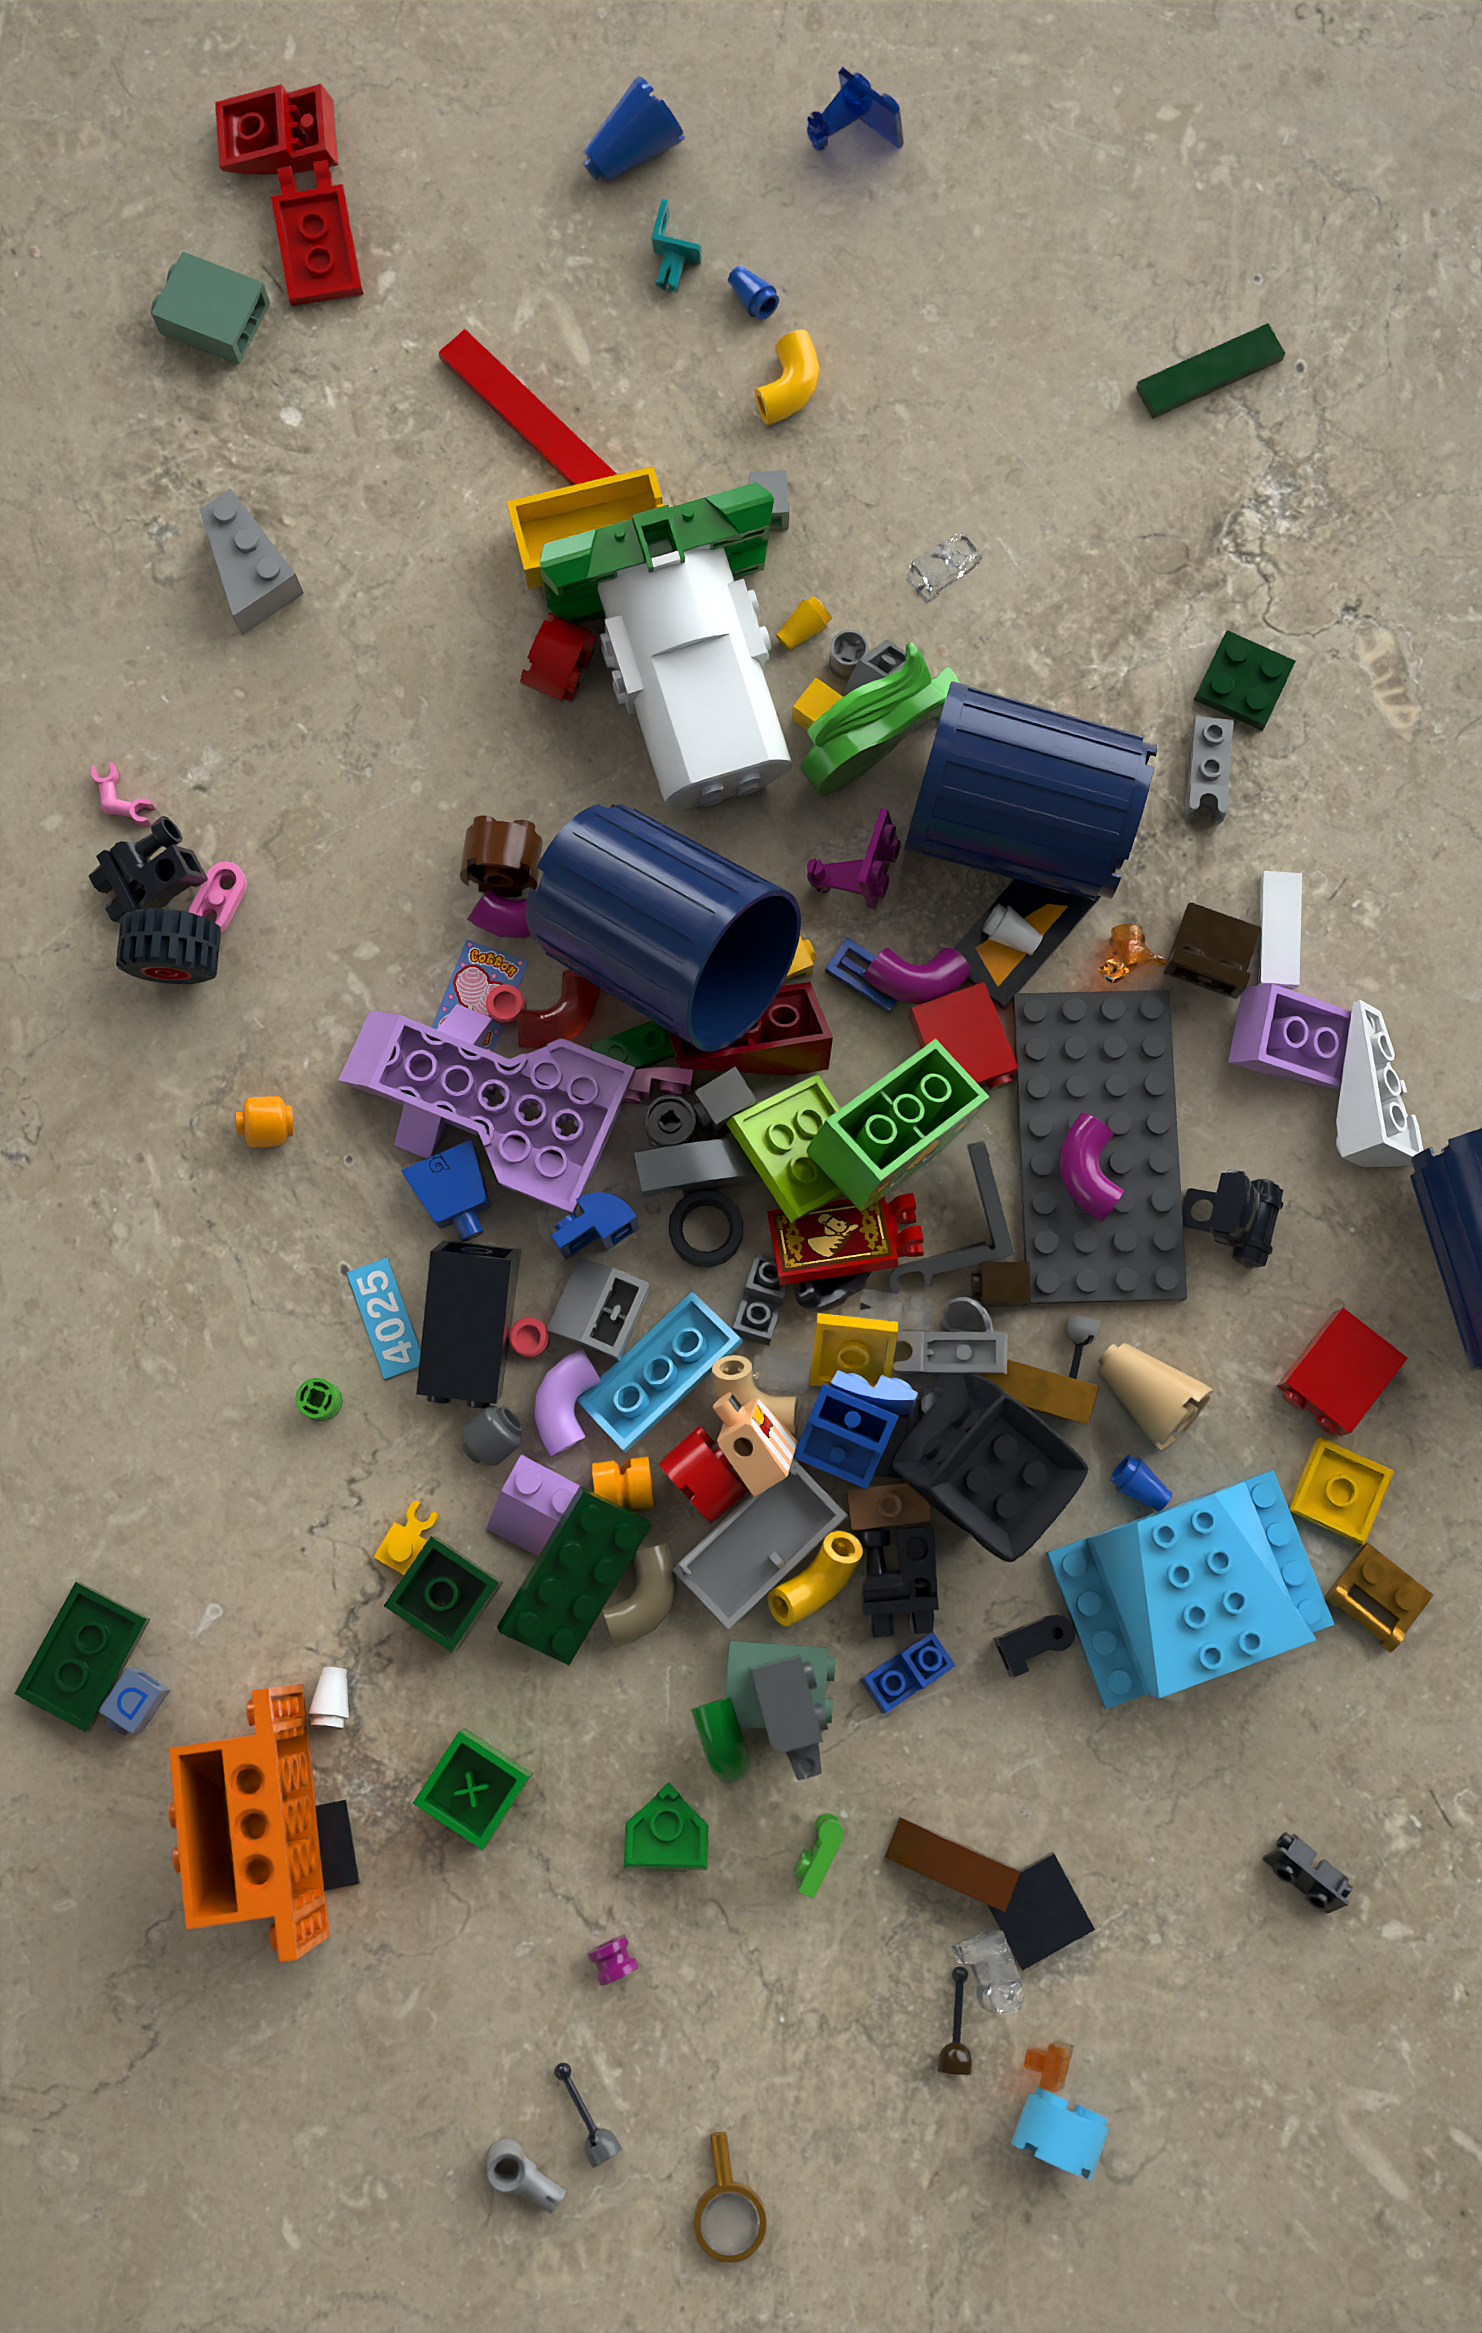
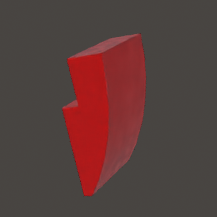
[215,84,338,175]

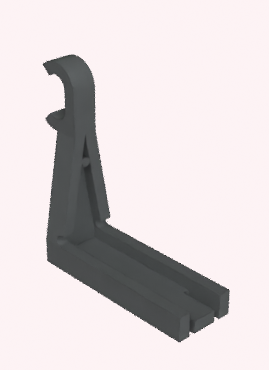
[888,1141,1014,1295]

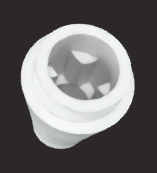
[982,904,1043,955]
[308,1667,349,1730]

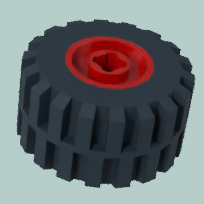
[116,908,221,984]

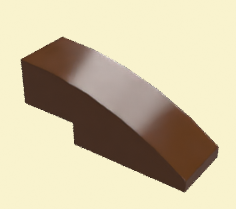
[885,1817,1020,1912]

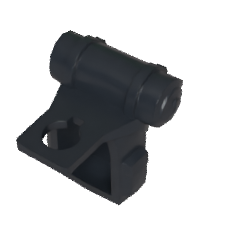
[1182,1170,1283,1269]

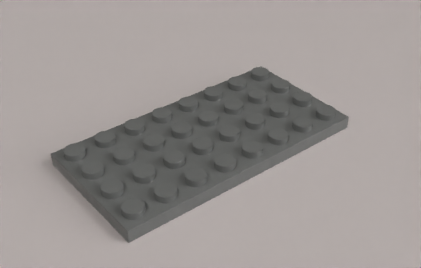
[1013,990,1187,1304]

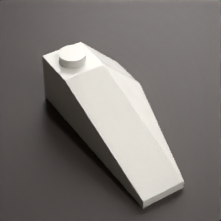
[1336,1000,1423,1168]

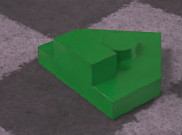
[624,1782,709,1872]

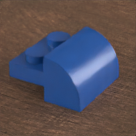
[551,1192,640,1260]
[793,1383,899,1489]

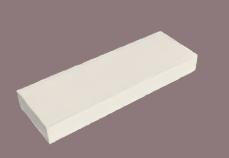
[1258,871,1302,988]

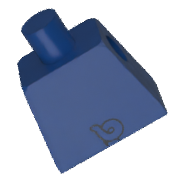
[401,1140,490,1242]

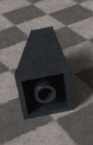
[416,1240,521,1408]

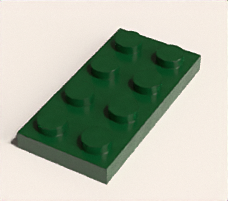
[497,1486,652,1665]

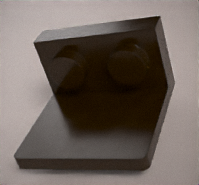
[1163,902,1261,999]

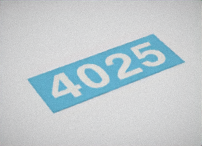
[347,1257,421,1380]

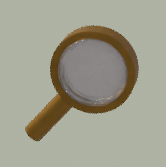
[694,2131,766,2262]

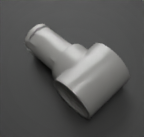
[486,2139,566,2214]

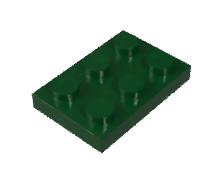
[14,1582,151,1732]

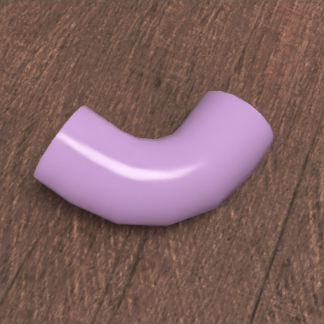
[534,1348,601,1457]

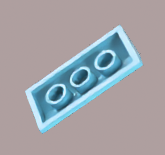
[576,1291,743,1453]

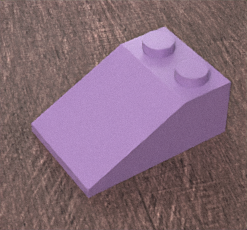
[1228,983,1352,1090]

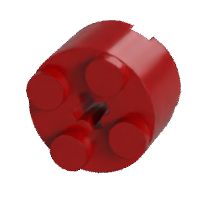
[520,612,597,703]
[658,1425,749,1524]

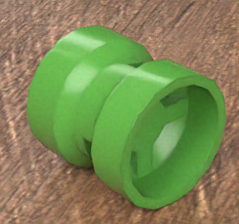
[296,1378,343,1421]

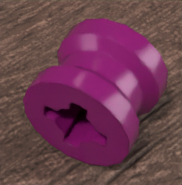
[587,1935,639,1986]

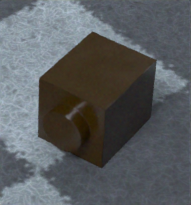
[971,1261,1031,1307]

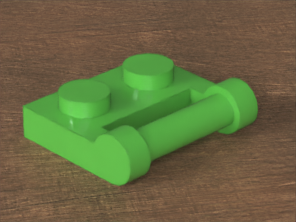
[793,1813,844,1899]

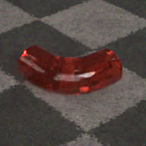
[518,969,600,1049]

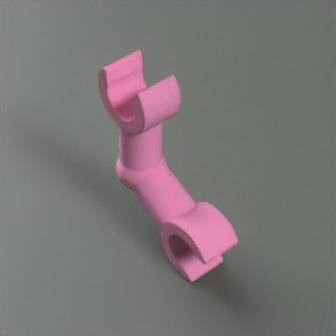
[91,761,156,827]

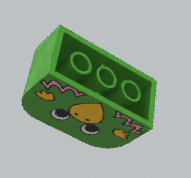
[806,1039,989,1212]

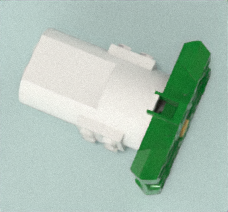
[539,482,792,809]

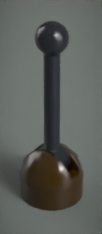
[938,1966,972,2075]

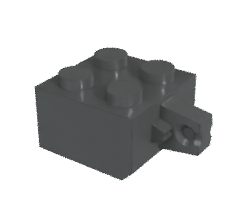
[751,1654,828,1780]

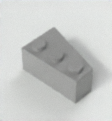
[200,489,304,635]

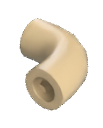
[712,1355,798,1436]

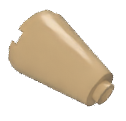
[1099,1343,1214,1452]

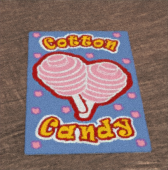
[431,940,529,1053]

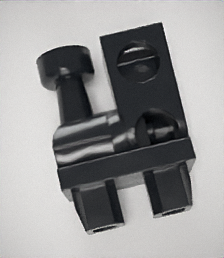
[88,816,209,923]
[857,1526,939,1638]

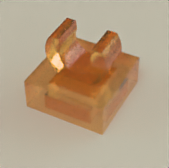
[1023,2040,1074,2093]

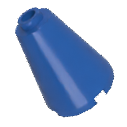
[583,76,685,182]

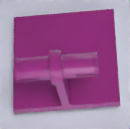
[807,808,901,909]

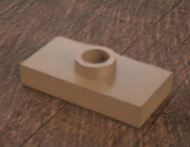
[846,1483,932,1531]

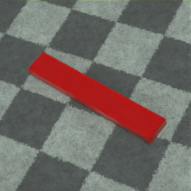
[438,329,618,485]

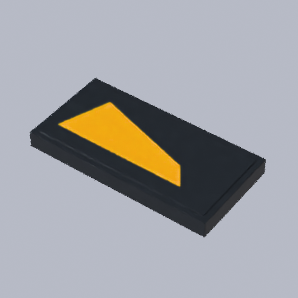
[953,879,1101,1010]

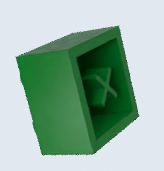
[412,1728,533,1850]

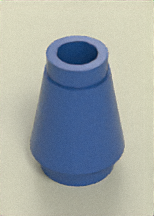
[728,266,779,320]
[1110,1455,1172,1512]

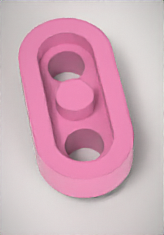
[188,861,247,934]

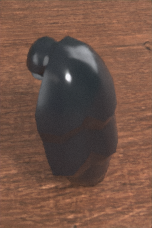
[795,1272,872,1312]

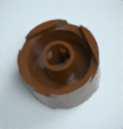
[460,815,543,897]

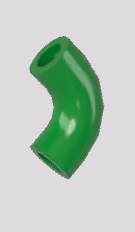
[691,1697,750,1783]

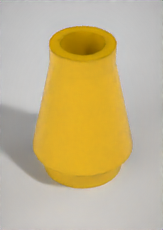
[775,595,832,651]

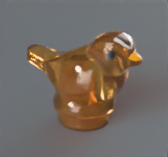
[1098,923,1166,983]

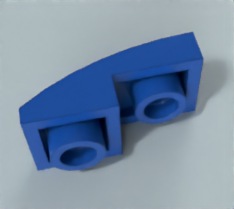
[860,1632,956,1714]

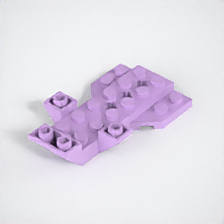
[338,1004,635,1214]

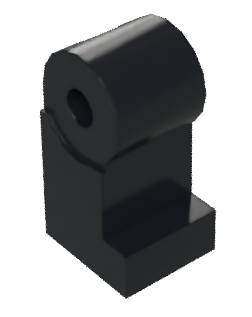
[993,1615,1075,1678]

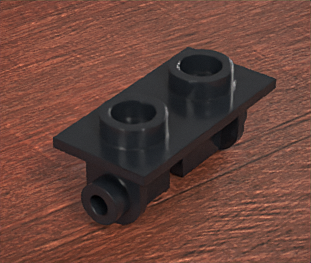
[1262,1832,1353,1913]

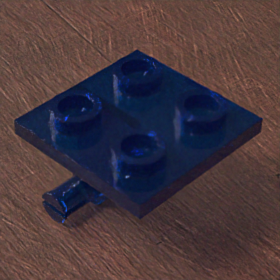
[807,67,904,150]

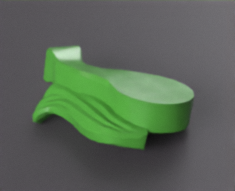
[800,642,961,796]

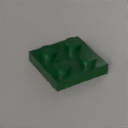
[1194,630,1296,731]

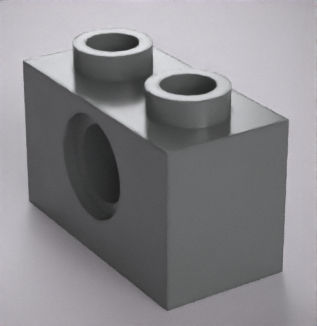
[692,1066,757,1139]

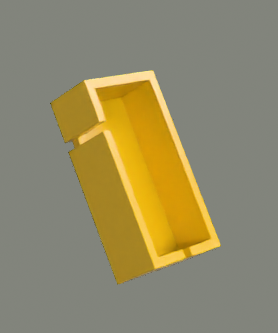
[506,466,664,590]

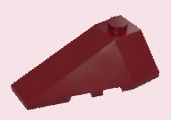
[669,982,833,1076]

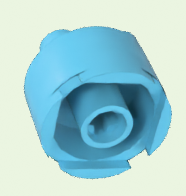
[1011,2086,1110,2181]

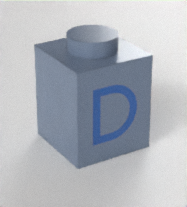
[99,1667,171,1736]

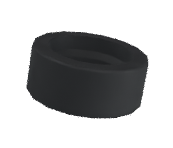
[668,1189,744,1268]

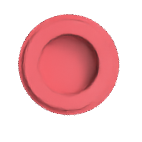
[486,984,526,1025]
[509,1317,550,1358]

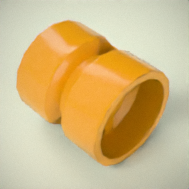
[592,1456,655,1511]

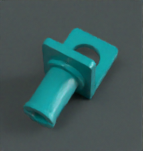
[651,198,703,292]

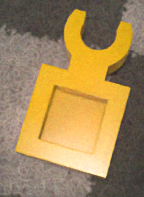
[374,1500,439,1575]

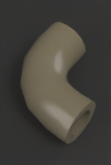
[603,1543,677,1648]

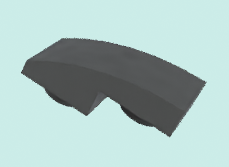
[732,1253,788,1346]

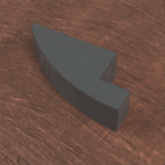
[634,1137,763,1197]

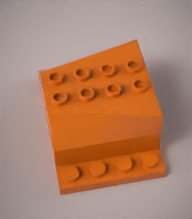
[168,1684,330,1962]

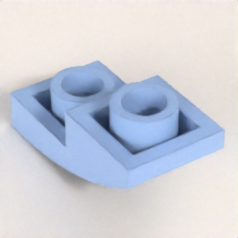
[830,1370,918,1415]

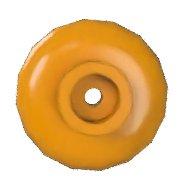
[235,1096,293,1148]

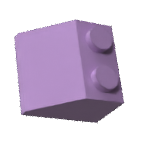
[486,1455,580,1556]

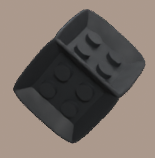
[892,1373,1089,1562]

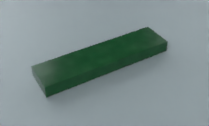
[1136,323,1286,418]

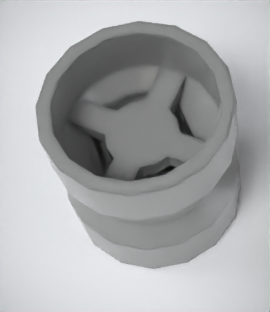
[829,629,869,680]

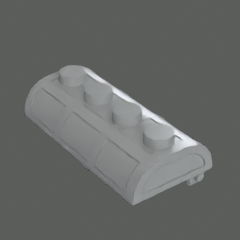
[672,1458,847,1630]

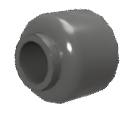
[462,1406,523,1466]

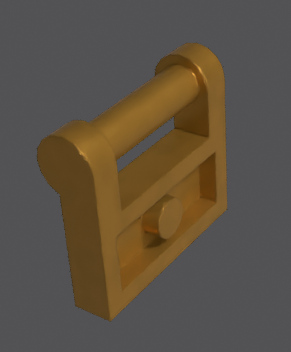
[1324,1543,1434,1653]

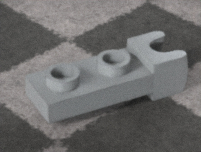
[1184,716,1234,825]
[893,1331,1008,1374]

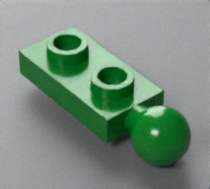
[590,1021,675,1070]

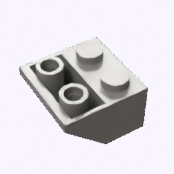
[547,1258,652,1362]

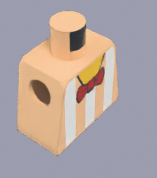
[712,1392,798,1497]

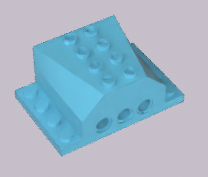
[1046,1470,1335,1709]

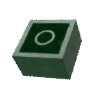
[384,1536,504,1653]

